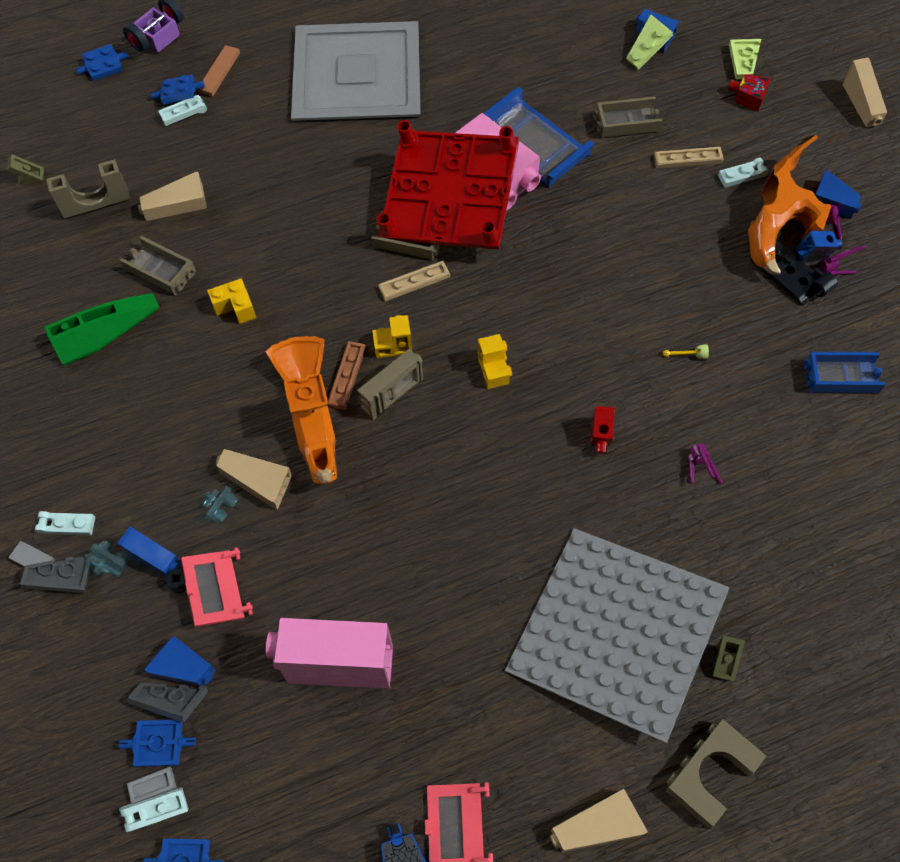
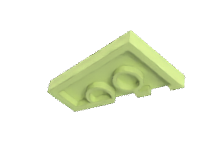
[627,15,673,70]
[729,39,761,79]

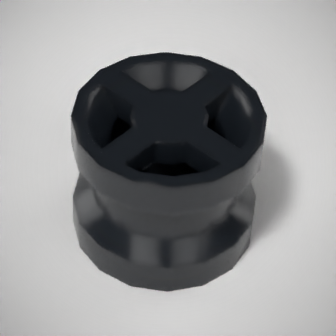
[166,569,186,593]

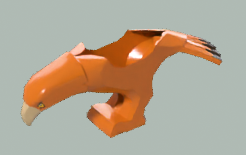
[748,135,831,275]
[265,336,337,485]

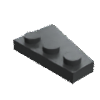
[20,553,94,593]
[128,683,208,723]

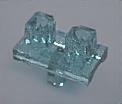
[203,486,238,524]
[88,541,128,578]

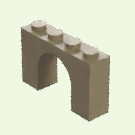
[46,159,131,218]
[665,719,767,829]

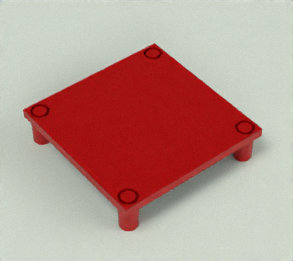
[377,120,519,250]

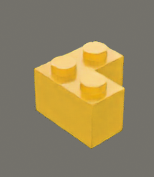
[207,278,257,324]
[372,315,412,358]
[478,334,512,389]

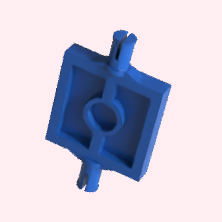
[76,44,129,81]
[151,75,205,105]
[119,720,196,768]
[143,838,224,862]

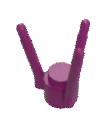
[826,205,842,240]
[820,245,866,275]
[688,444,723,484]

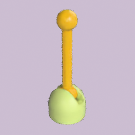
[663,344,709,359]

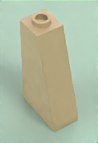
[843,58,887,127]
[138,172,207,221]
[216,449,292,510]
[550,789,648,852]

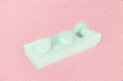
[158,95,207,126]
[718,158,769,188]
[34,511,95,535]
[119,787,189,832]

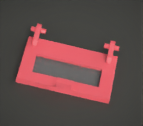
[181,548,253,627]
[425,782,493,862]

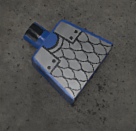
[794,231,842,263]
[381,823,426,862]

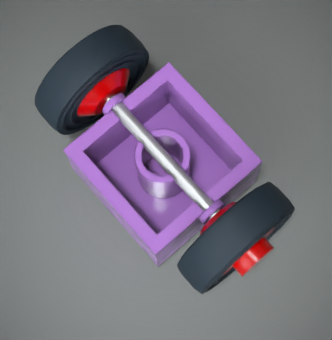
[123,0,184,53]

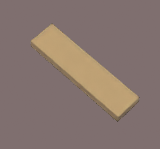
[654,147,724,169]
[378,261,450,301]

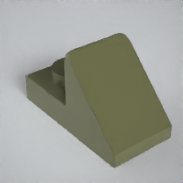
[7,154,44,185]
[712,635,745,681]

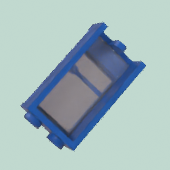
[804,352,885,394]

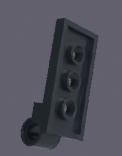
[750,239,838,306]

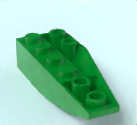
[44,293,160,366]

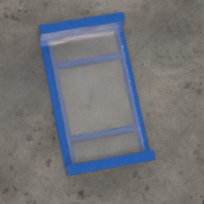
[483,87,595,188]

